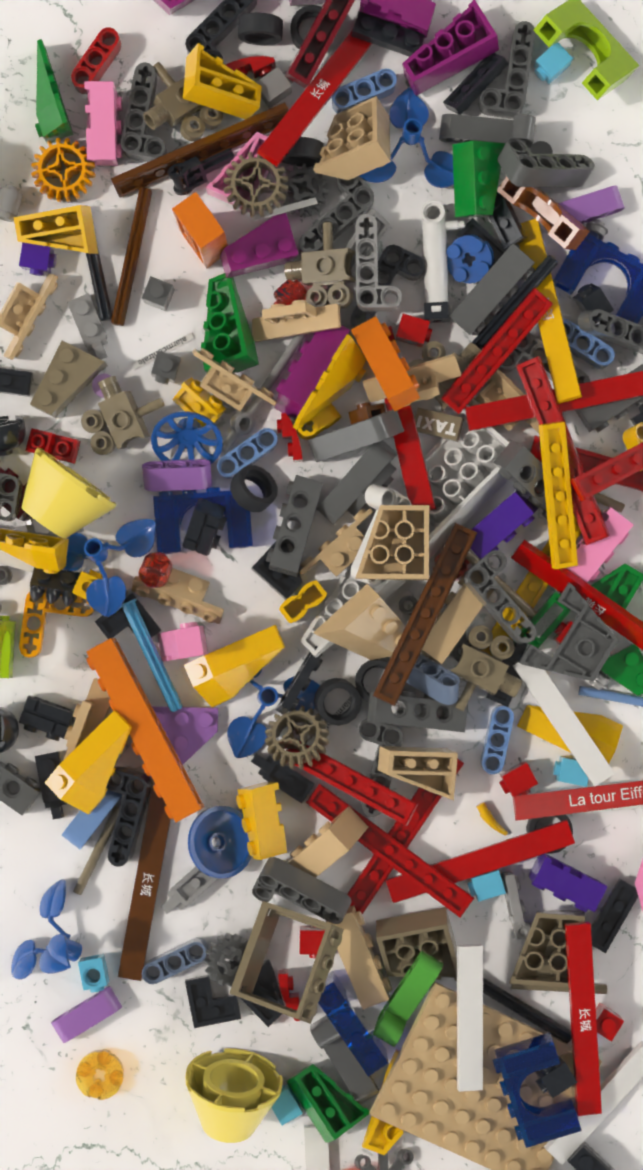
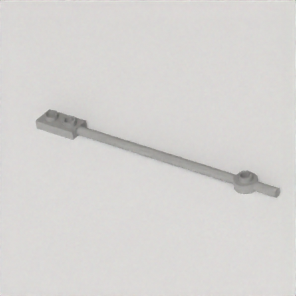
[221,209,390,454]

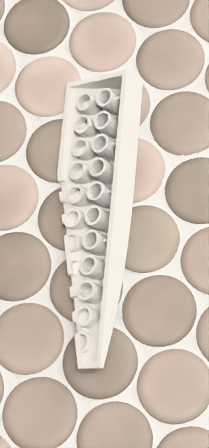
[300,415,509,657]

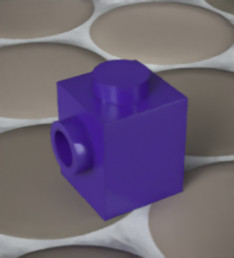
[19,242,57,276]

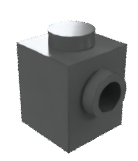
[151,350,181,385]

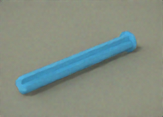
[120,598,183,712]

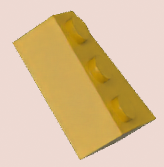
[183,43,262,119]
[13,205,98,254]

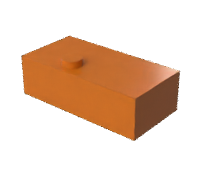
[172,192,228,269]

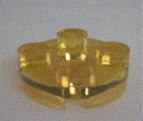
[76,1049,124,1100]

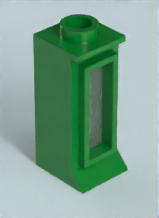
[520,592,571,649]

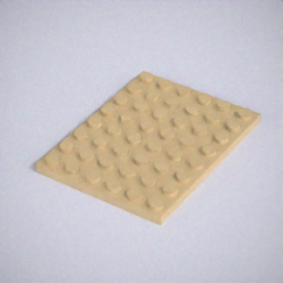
[369,981,602,1170]

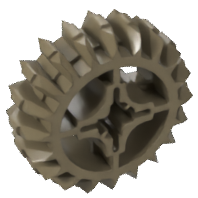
[223,152,289,218]
[265,705,330,770]

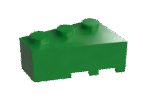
[452,141,506,218]
[286,1064,370,1143]

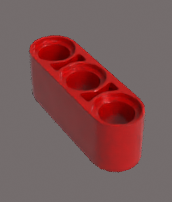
[71,27,122,94]

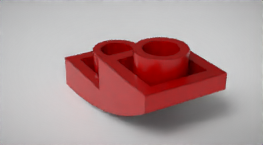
[225,56,276,78]
[277,413,303,462]
[25,428,81,464]
[278,969,301,1021]

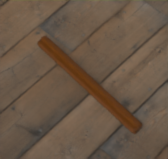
[111,187,152,326]

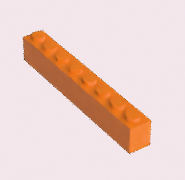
[86,638,205,823]

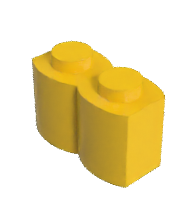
[279,580,327,623]

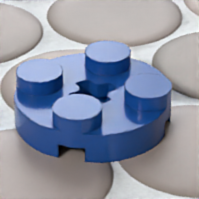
[446,234,494,284]

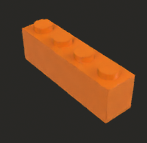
[351,316,420,412]

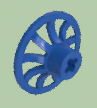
[151,411,223,464]

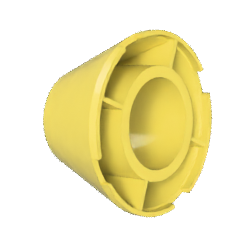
[21,447,117,539]
[185,1048,283,1143]

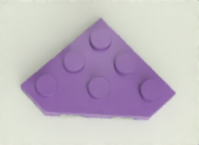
[145,706,219,778]

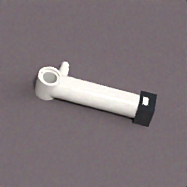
[421,200,465,323]

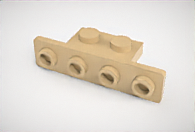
[0,274,58,360]
[252,300,341,342]
[192,348,277,412]
[363,354,461,407]
[475,369,539,433]
[299,508,374,577]
[131,565,224,624]
[64,678,111,759]

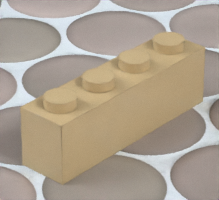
[421,571,494,665]
[326,905,393,1010]

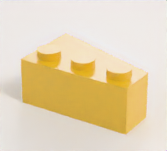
[236,782,287,860]

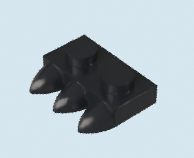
[30,567,80,607]

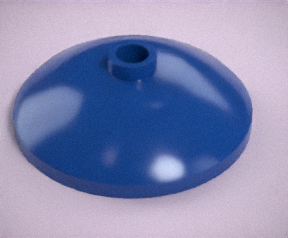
[188,806,252,878]

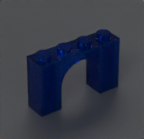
[553,231,643,324]
[153,487,254,555]
[318,971,389,1077]
[492,1032,582,1148]

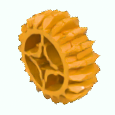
[31,138,96,202]

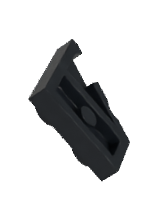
[251,542,303,600]
[241,959,285,1027]

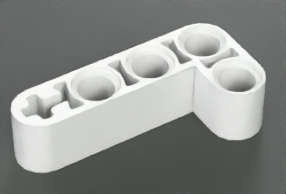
[351,484,411,585]

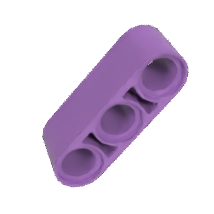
[558,185,625,224]
[142,459,212,491]
[51,986,122,1043]

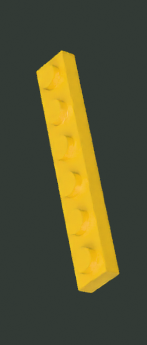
[539,421,578,569]

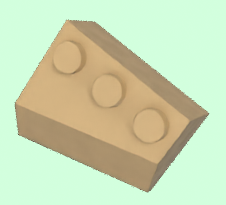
[313,96,391,180]
[355,505,429,580]
[314,584,406,660]

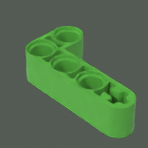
[372,951,443,1047]

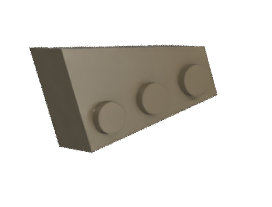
[30,340,108,418]

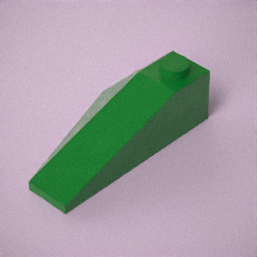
[35,39,74,143]
[201,273,259,373]

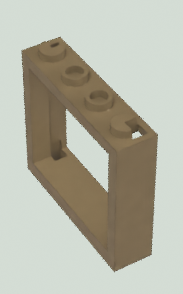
[229,901,344,1024]

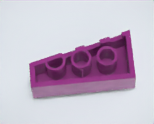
[402,0,499,96]
[274,325,351,421]

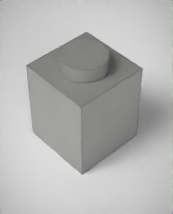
[256,67,293,109]

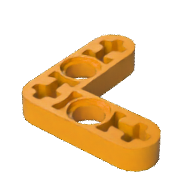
[19,592,95,658]

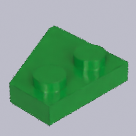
[591,563,643,610]
[600,644,643,696]

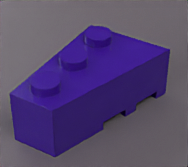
[471,490,538,559]
[528,853,608,913]

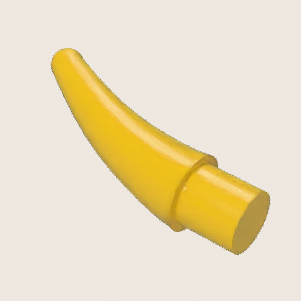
[476,802,508,836]

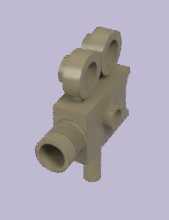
[143,62,223,142]
[284,222,356,309]
[408,341,481,411]
[81,376,165,455]
[449,625,523,712]

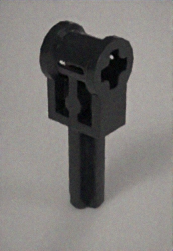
[167,148,235,196]

